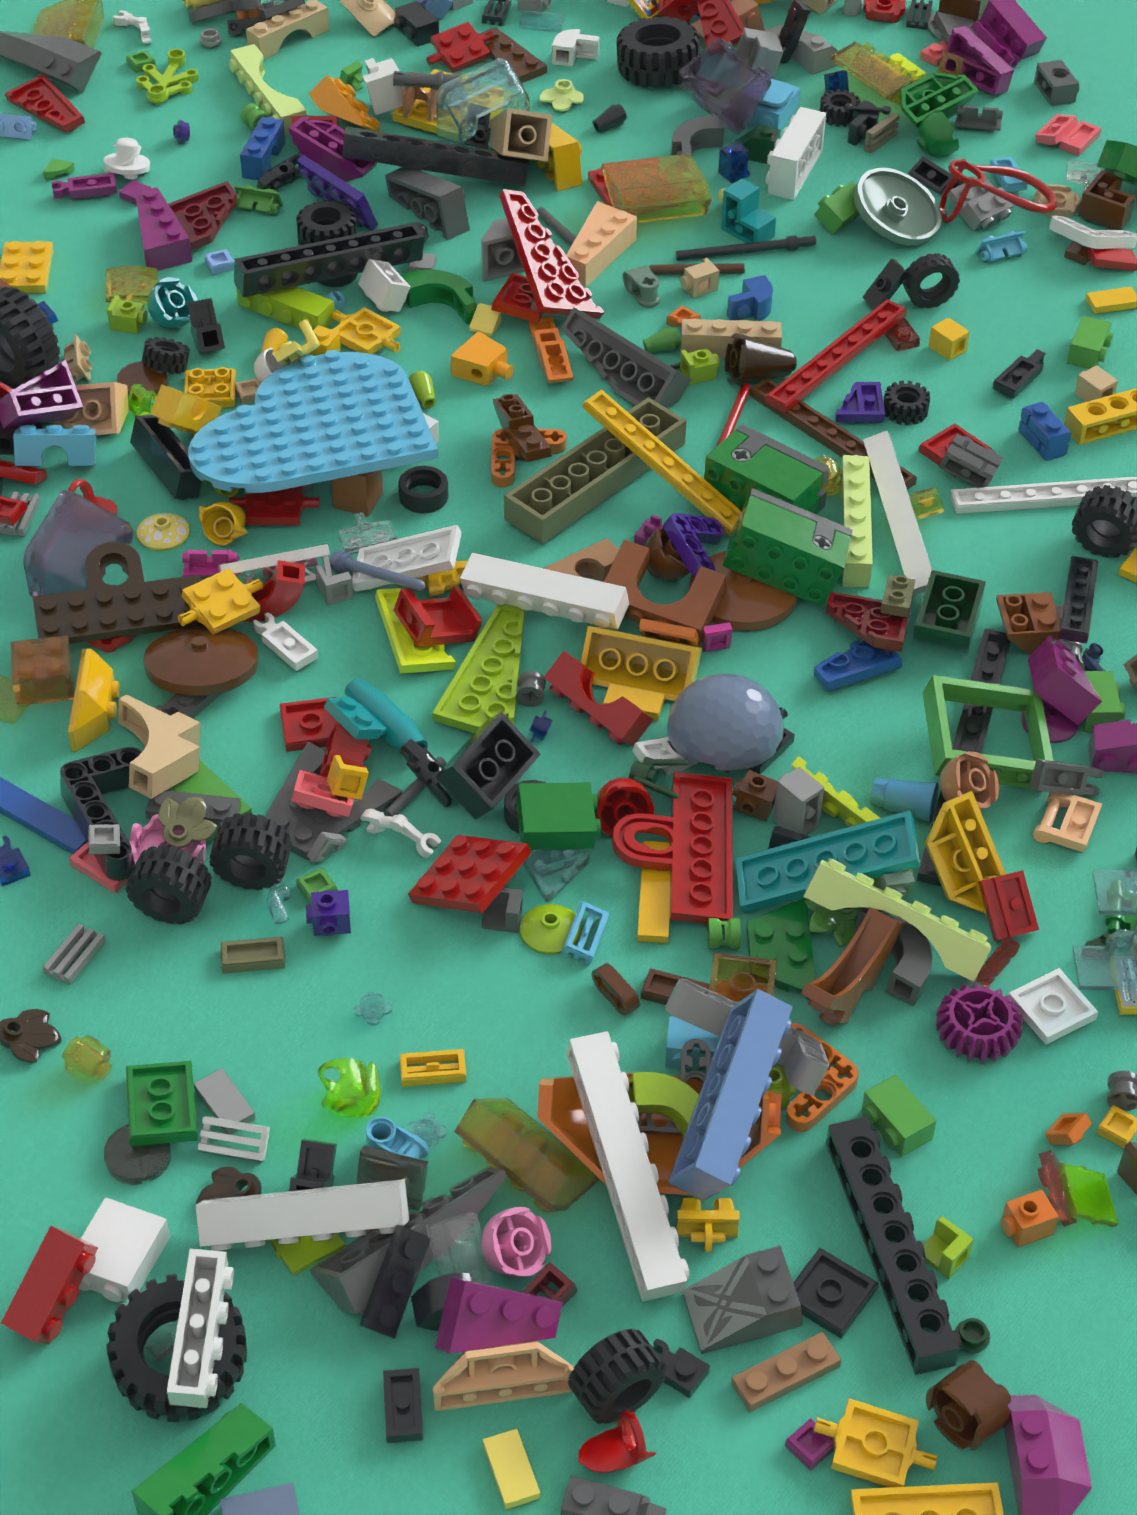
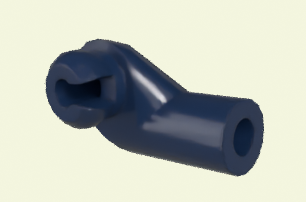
[1082,643,1105,671]

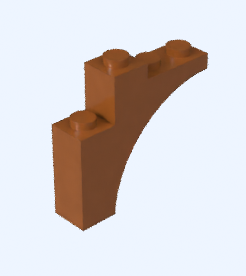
[801,907,905,1026]

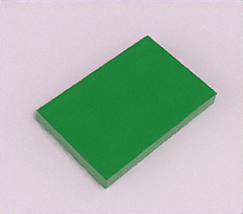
[126,1061,198,1146]

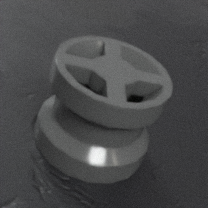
[516,671,546,707]
[1107,1071,1137,1111]

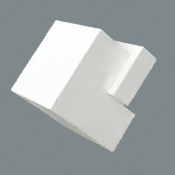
[362,58,405,115]

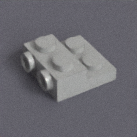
[947,174,1015,231]

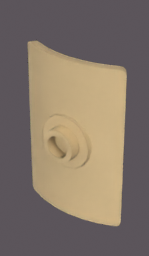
[338,0,395,37]

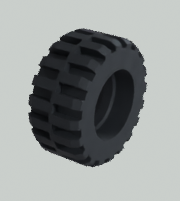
[616,16,700,88]
[0,287,60,389]
[106,1274,247,1422]

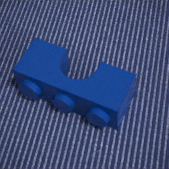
[240,117,285,180]

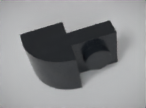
[848,100,879,146]

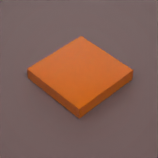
[639,618,700,647]

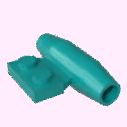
[324,678,428,751]

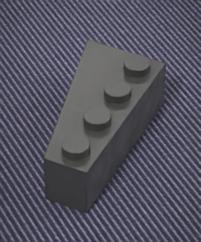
[385,167,470,240]

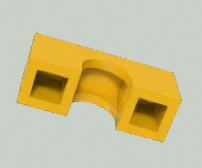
[150,385,222,435]

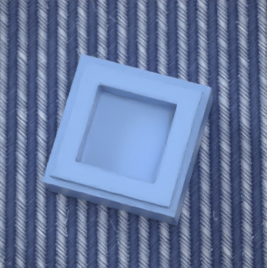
[204,249,234,275]

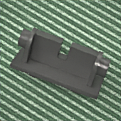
[956,105,1003,131]

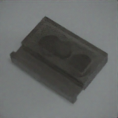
[356,1146,428,1211]

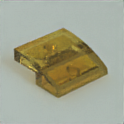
[105,266,158,303]

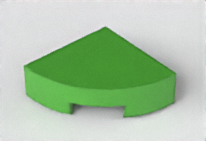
[43,159,74,179]

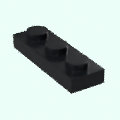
[359,1224,431,1339]

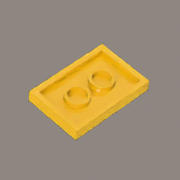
[0,241,54,293]

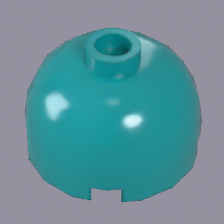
[147,277,197,328]

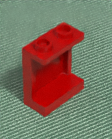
[393,586,482,647]

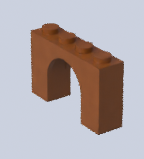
[604,539,727,642]

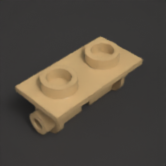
[64,334,92,382]

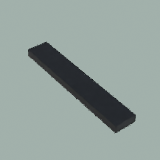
[1059,556,1098,644]

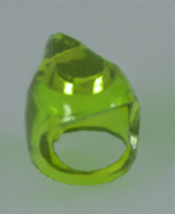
[318,1058,380,1118]

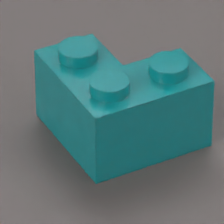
[721,178,776,243]

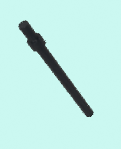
[676,235,816,261]

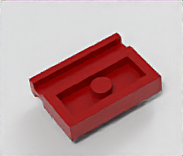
[978,870,1039,941]

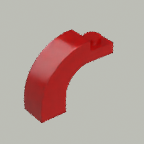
[241,560,305,622]

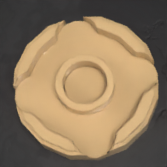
[1033,184,1081,217]

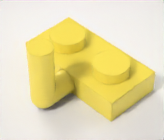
[273,320,320,366]

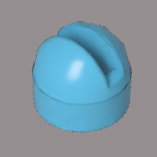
[326,290,345,311]

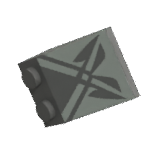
[683,1245,803,1354]

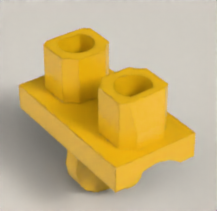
[676,1198,740,1252]

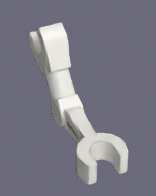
[113,10,151,44]
[360,808,441,859]

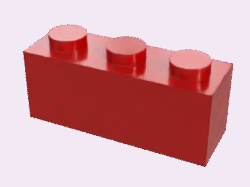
[1,1226,98,1345]

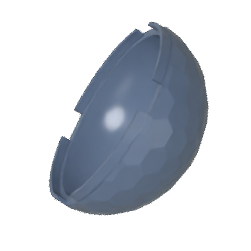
[667,673,784,770]

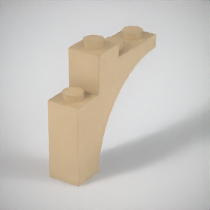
[118,695,201,799]

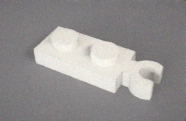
[253,613,318,671]

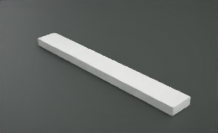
[863,430,932,596]
[950,477,1137,514]

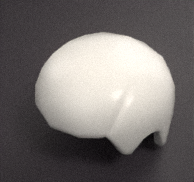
[254,348,283,383]

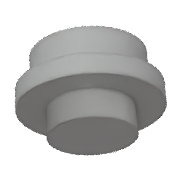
[199,28,221,48]

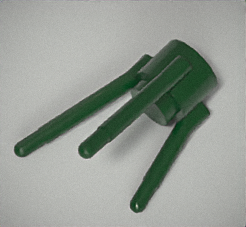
[629,756,689,799]

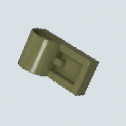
[880,575,916,618]

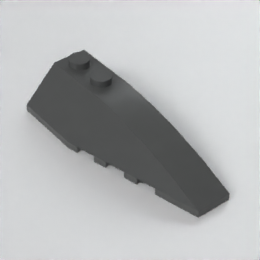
[0,31,102,93]
[561,307,692,408]
[310,1167,507,1315]

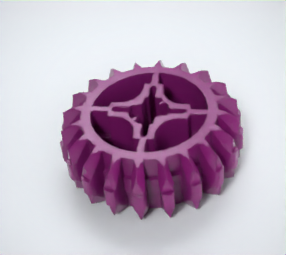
[935,982,1023,1064]

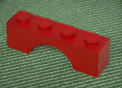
[543,650,654,747]

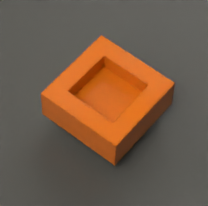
[1044,1113,1092,1146]

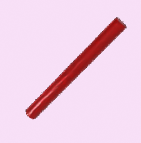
[716,383,751,447]

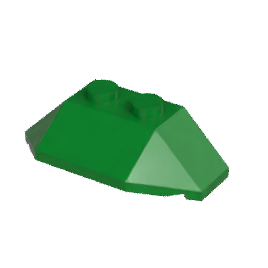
[899,73,979,129]

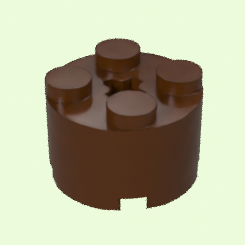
[926,1360,1011,1450]

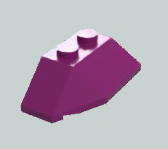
[288,116,377,182]
[1004,1395,1092,1515]

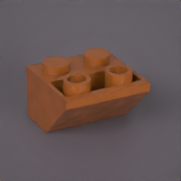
[996,592,1061,655]

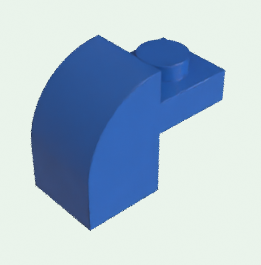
[727,275,773,321]

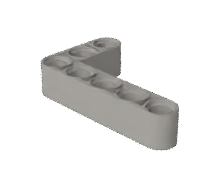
[665,978,829,1095]

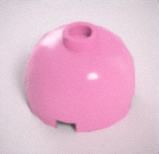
[481,1207,551,1278]

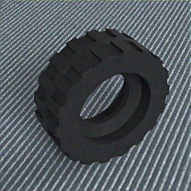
[903,253,960,309]

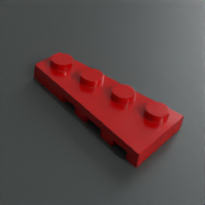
[4,74,85,133]

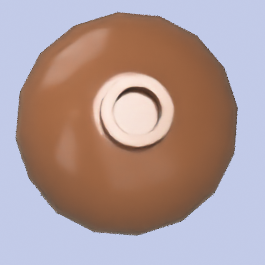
[940,751,999,811]

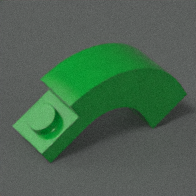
[401,270,477,325]

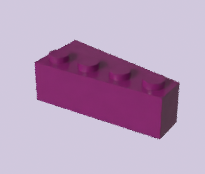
[135,187,192,274]

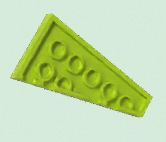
[432,604,525,733]

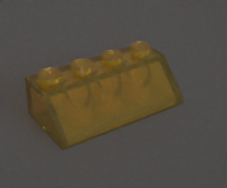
[829,41,920,106]
[454,1098,600,1213]

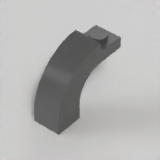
[671,115,725,174]
[854,907,932,1006]

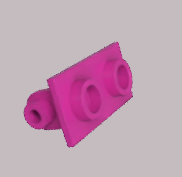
[182,549,240,577]

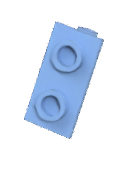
[0,113,36,140]

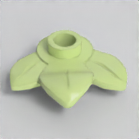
[539,79,584,112]

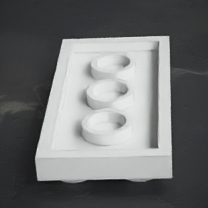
[352,525,462,592]

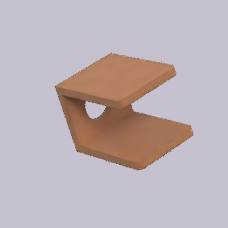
[402,72,442,121]

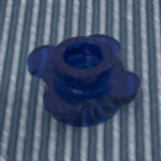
[529,710,553,742]

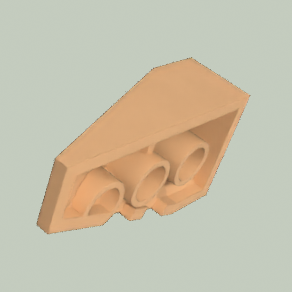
[47,382,129,436]

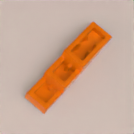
[528,316,573,384]

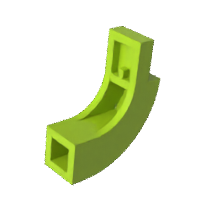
[628,1072,699,1139]

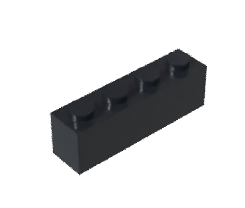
[130,415,202,500]

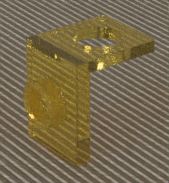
[937,51,964,76]

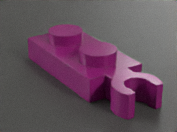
[970,21,1021,67]
[51,173,117,199]

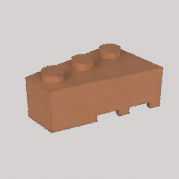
[691,0,765,53]

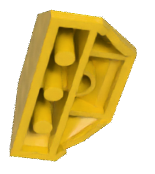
[67,649,120,752]
[924,791,1006,915]

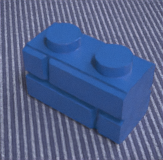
[1018,402,1071,461]

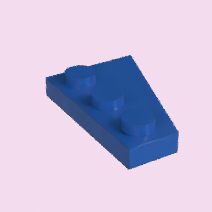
[814,640,902,691]

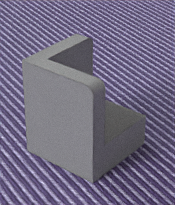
[315,564,353,605]

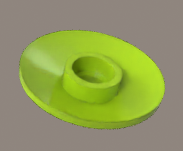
[520,904,581,954]

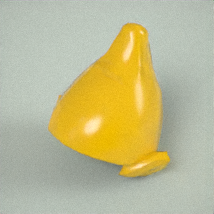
[199,501,248,546]

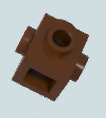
[732,770,777,822]

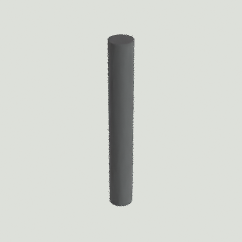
[537,207,576,246]
[384,757,447,817]

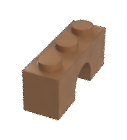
[543,538,619,582]

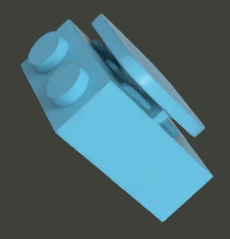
[737,76,800,130]

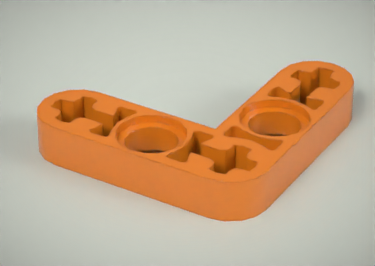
[491,429,567,488]
[786,1023,859,1132]

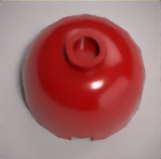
[594,778,655,837]

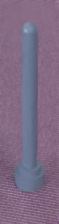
[329,550,425,591]

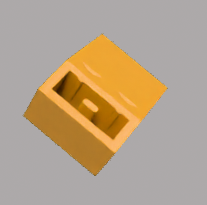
[308,75,382,132]

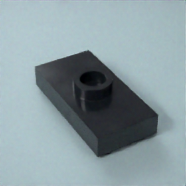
[862,258,909,309]

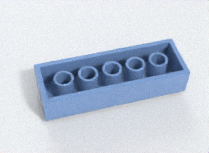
[668,989,792,1201]

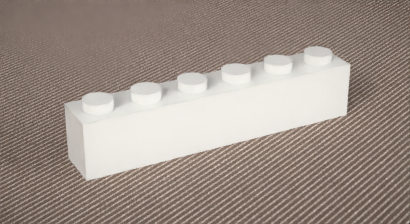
[460,553,629,630]
[195,1179,409,1251]

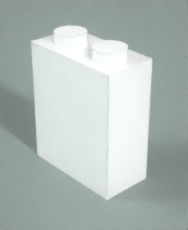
[78,1197,170,1303]

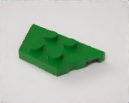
[747,899,816,1000]

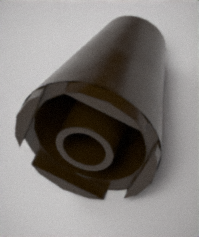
[725,333,797,384]

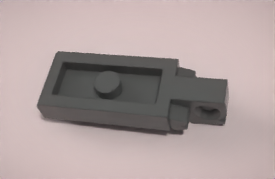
[561,1476,666,1515]

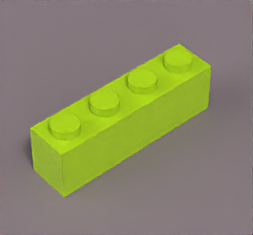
[236,287,335,330]

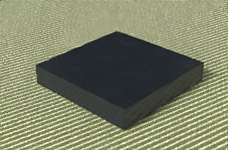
[793,1248,879,1339]

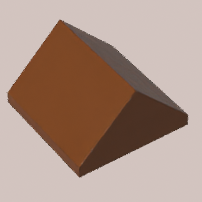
[330,470,383,517]

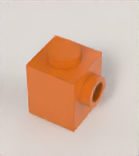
[1001,1189,1059,1248]

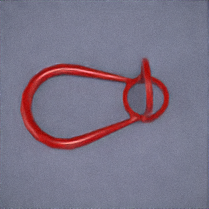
[939,159,1058,223]

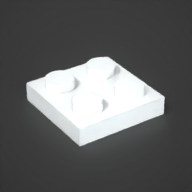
[1008,968,1098,1045]

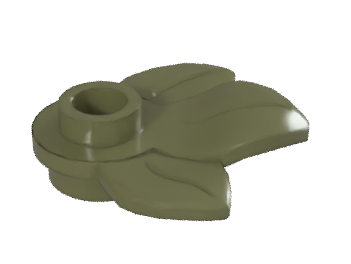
[159,797,217,849]

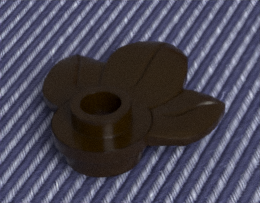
[0,1009,62,1063]
[196,1167,262,1204]

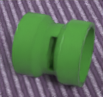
[240,103,270,131]
[707,918,741,949]

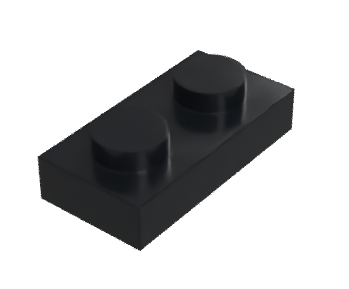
[383,1368,423,1443]

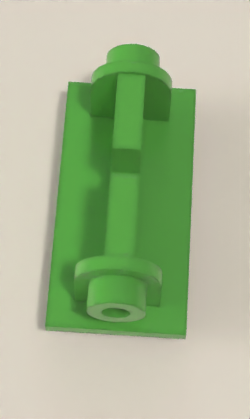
[234,185,283,215]

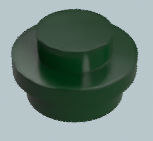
[955,1318,990,1353]

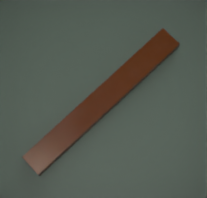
[749,378,917,490]

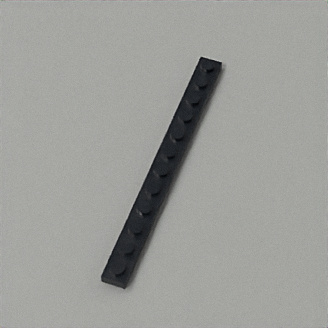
[917,628,1011,887]

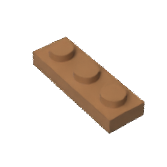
[731,1332,841,1412]

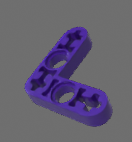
[663,513,725,577]

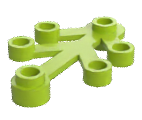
[136,48,199,104]

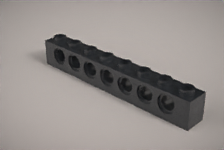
[342,127,529,187]
[234,222,425,297]
[826,1117,962,1375]

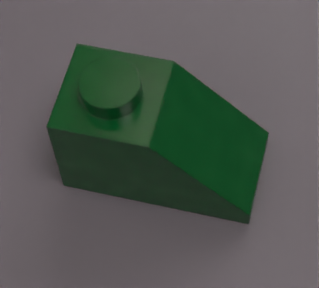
[729,125,781,164]

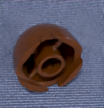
[645,527,690,581]

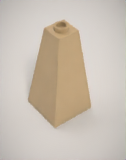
[488,108,552,162]

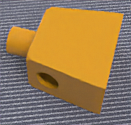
[451,331,514,386]

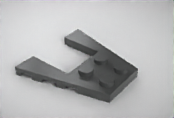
[264,742,402,860]

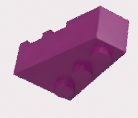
[0,360,83,428]

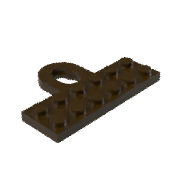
[33,542,205,648]

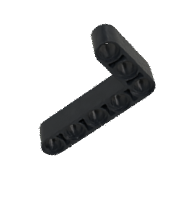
[60,747,142,881]

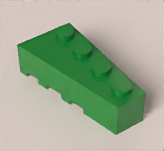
[131,1403,276,1515]

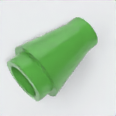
[643,326,681,353]

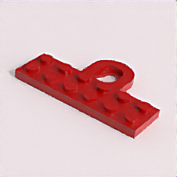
[611,772,733,924]

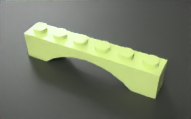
[229,44,307,136]
[840,455,873,588]
[804,858,991,982]

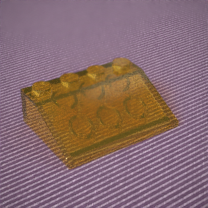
[32,0,104,48]
[601,154,712,223]

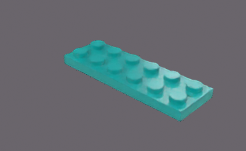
[735,810,921,913]

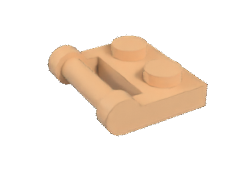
[1033,792,1102,853]

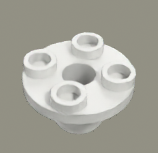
[104,138,150,179]

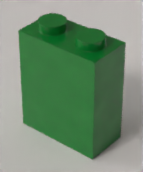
[516,782,601,850]

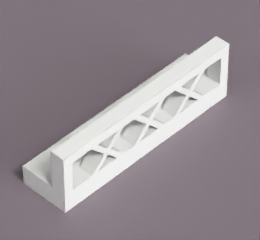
[218,544,332,585]

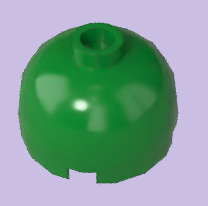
[917,110,959,157]

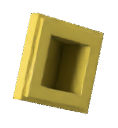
[469,303,501,337]

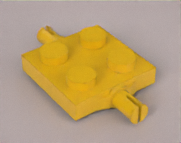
[331,307,401,354]
[178,568,263,635]
[813,1398,938,1488]

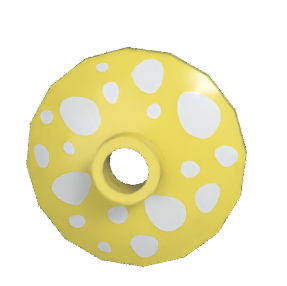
[136,513,190,551]

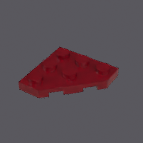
[168,181,238,251]
[825,592,912,652]

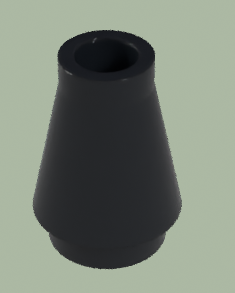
[592,104,627,133]

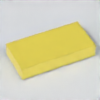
[483,1429,540,1510]

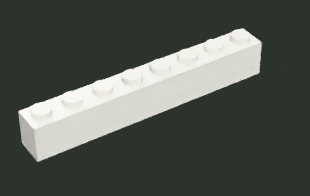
[566,1031,689,1302]

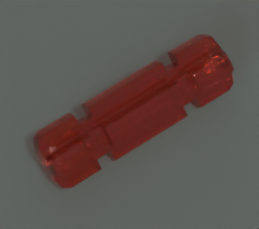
[976,937,1020,986]

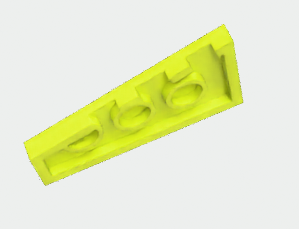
[375,588,456,674]
[791,756,880,827]

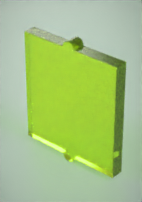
[1058,1162,1119,1227]

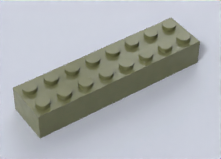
[504,397,687,544]

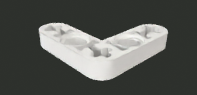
[1049,216,1137,249]

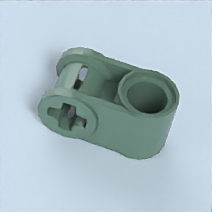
[623,265,660,308]

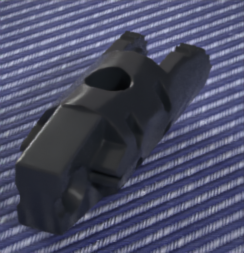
[256,153,301,190]
[399,739,452,808]

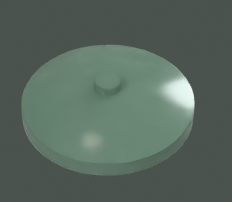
[854,168,941,246]

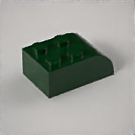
[914,570,986,650]

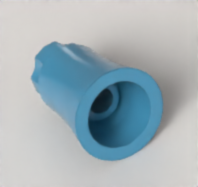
[870,778,939,823]

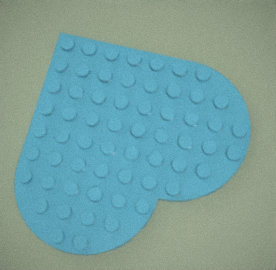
[188,350,439,493]

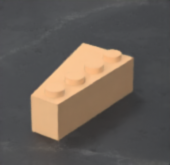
[566,201,637,288]

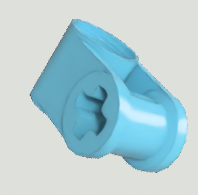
[366,1117,430,1178]

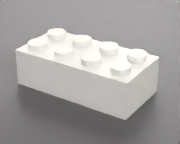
[766,107,826,200]

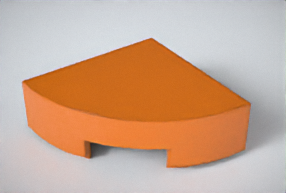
[666,306,701,327]

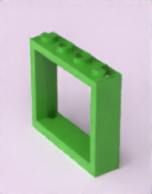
[922,675,1053,789]

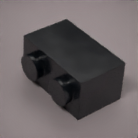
[394,1,439,47]

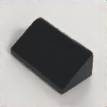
[908,156,953,196]

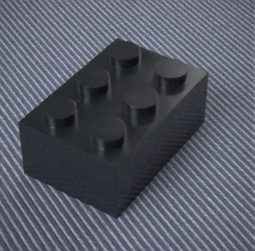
[435,711,541,820]

